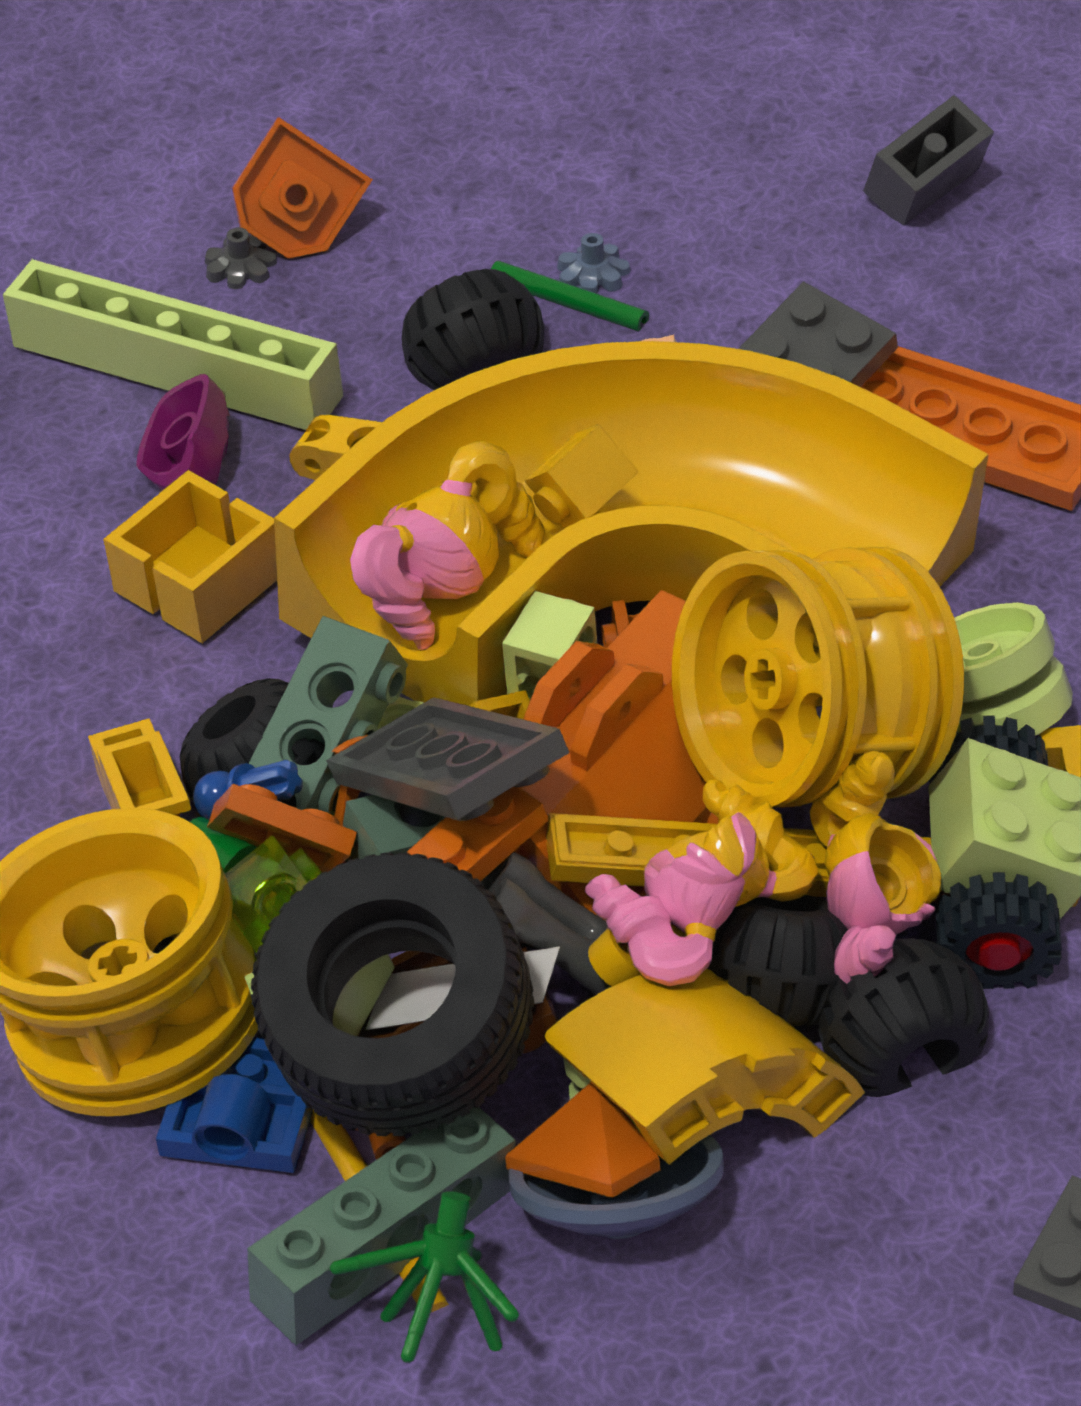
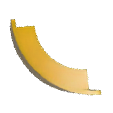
[545,969,865,1165]

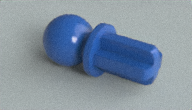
[193,760,303,819]

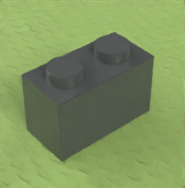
[863,95,994,225]

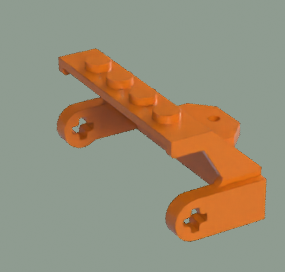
[514,590,718,921]

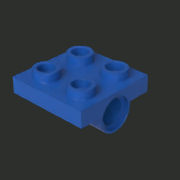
[156,1038,313,1173]

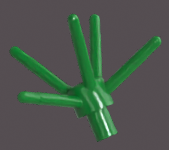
[330,1191,519,1363]

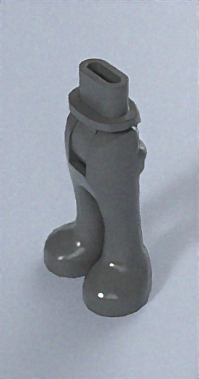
[481,852,611,995]

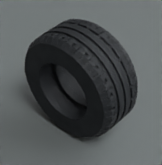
[251,853,534,1136]

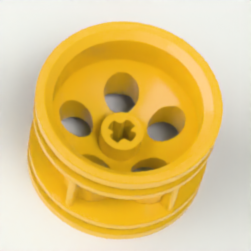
[672,547,964,808]
[0,808,258,1117]

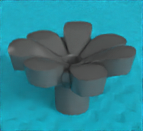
[205,227,277,289]

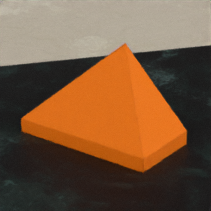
[505,1082,661,1198]

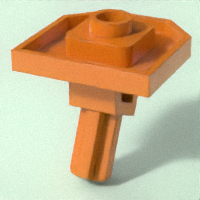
[232,117,373,259]

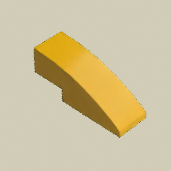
[88,718,191,815]

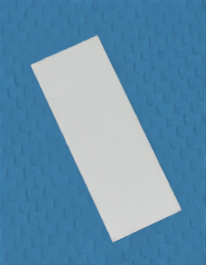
[366,946,560,1030]

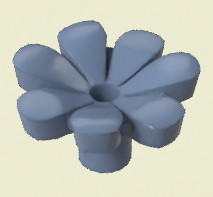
[557,233,631,294]

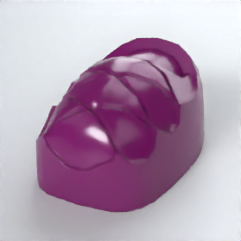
[136,374,230,491]

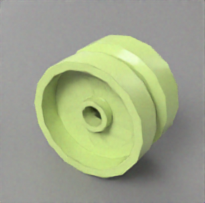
[954,602,1073,736]

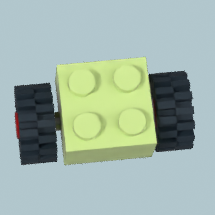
[929,716,1081,989]

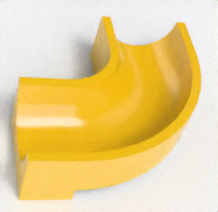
[274,341,988,706]

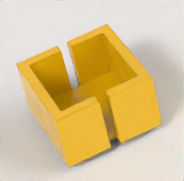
[103,470,277,643]

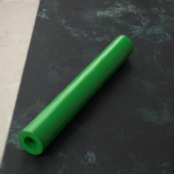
[491,260,649,332]

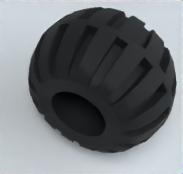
[401,269,545,390]
[180,678,325,808]
[707,895,848,1026]
[818,938,989,1097]

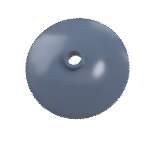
[508,1135,724,1239]

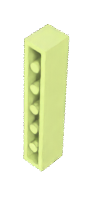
[3,259,344,430]

